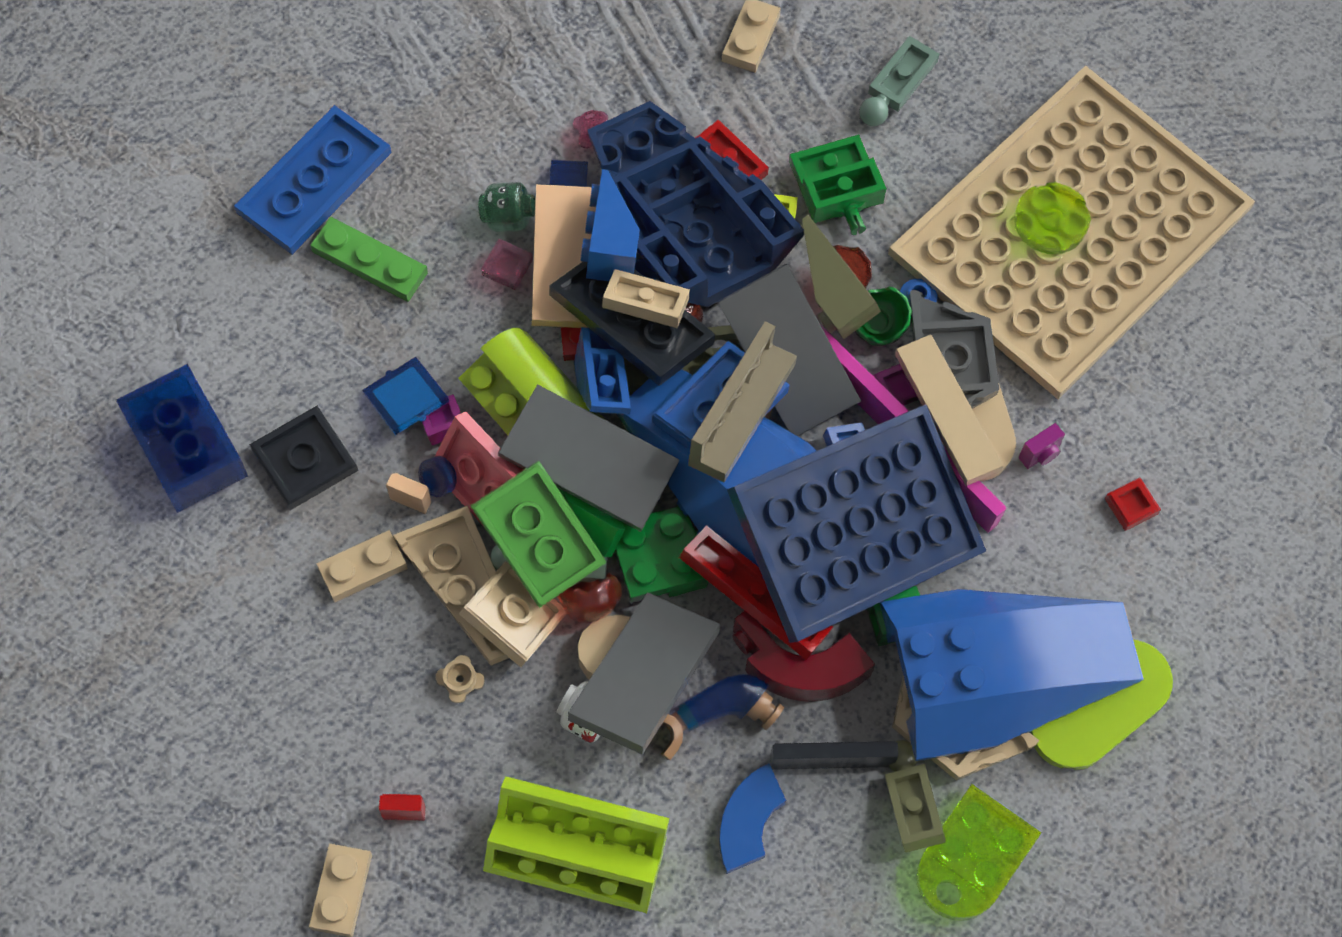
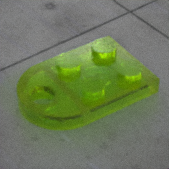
[916,784,1042,921]

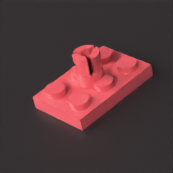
[429,411,523,525]

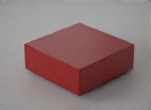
[1104,477,1161,531]
[379,794,426,821]

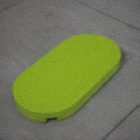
[1030,639,1173,770]

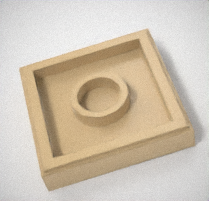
[459,561,569,667]

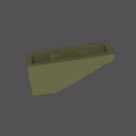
[802,215,881,339]

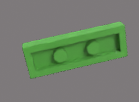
[310,217,428,302]

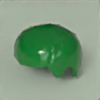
[855,286,912,346]

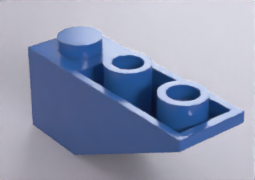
[580,169,640,281]

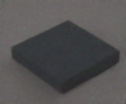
[249,405,358,511]

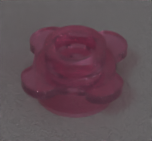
[573,110,609,149]

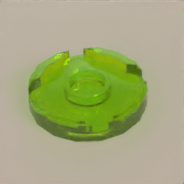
[1014,182,1091,254]

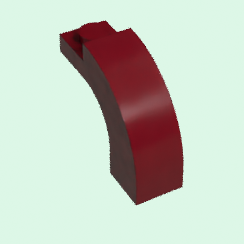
[732,611,875,702]

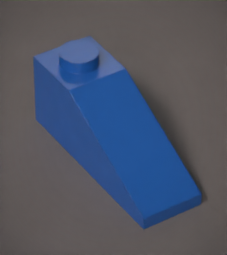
[574,327,631,414]

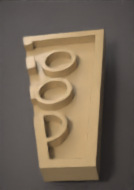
[393,506,509,665]

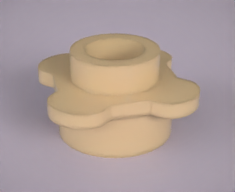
[436,655,485,703]

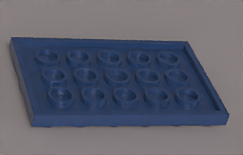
[727,405,986,643]

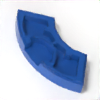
[719,763,786,874]

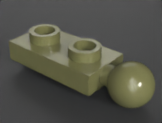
[885,740,946,853]

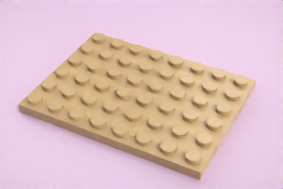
[888,65,1255,399]

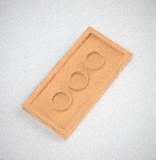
[531,184,596,328]

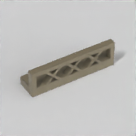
[688,322,797,482]

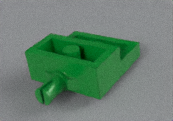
[789,134,887,235]
[615,506,708,603]

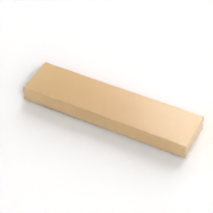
[895,335,1003,486]

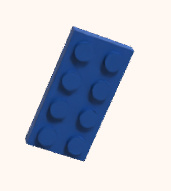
[234,105,392,255]

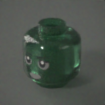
[478,182,535,232]

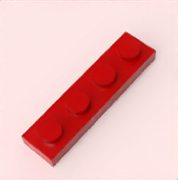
[679,525,833,660]

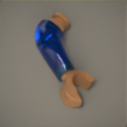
[661,674,784,760]

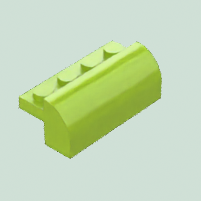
[458,328,605,435]
[483,776,670,914]

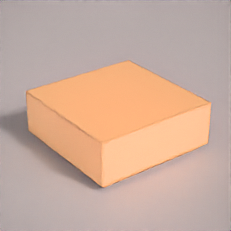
[386,473,431,514]

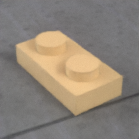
[722,0,781,73]
[602,269,690,328]
[316,530,408,603]
[309,844,372,937]

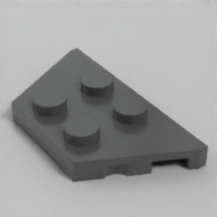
[908,290,999,409]

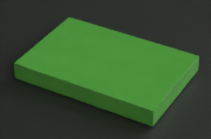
[470,460,607,608]

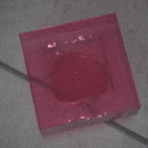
[481,239,533,291]

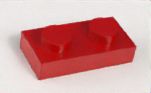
[695,120,769,180]

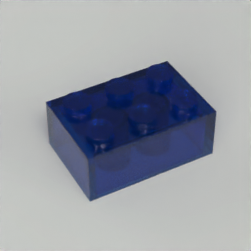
[116,364,248,513]

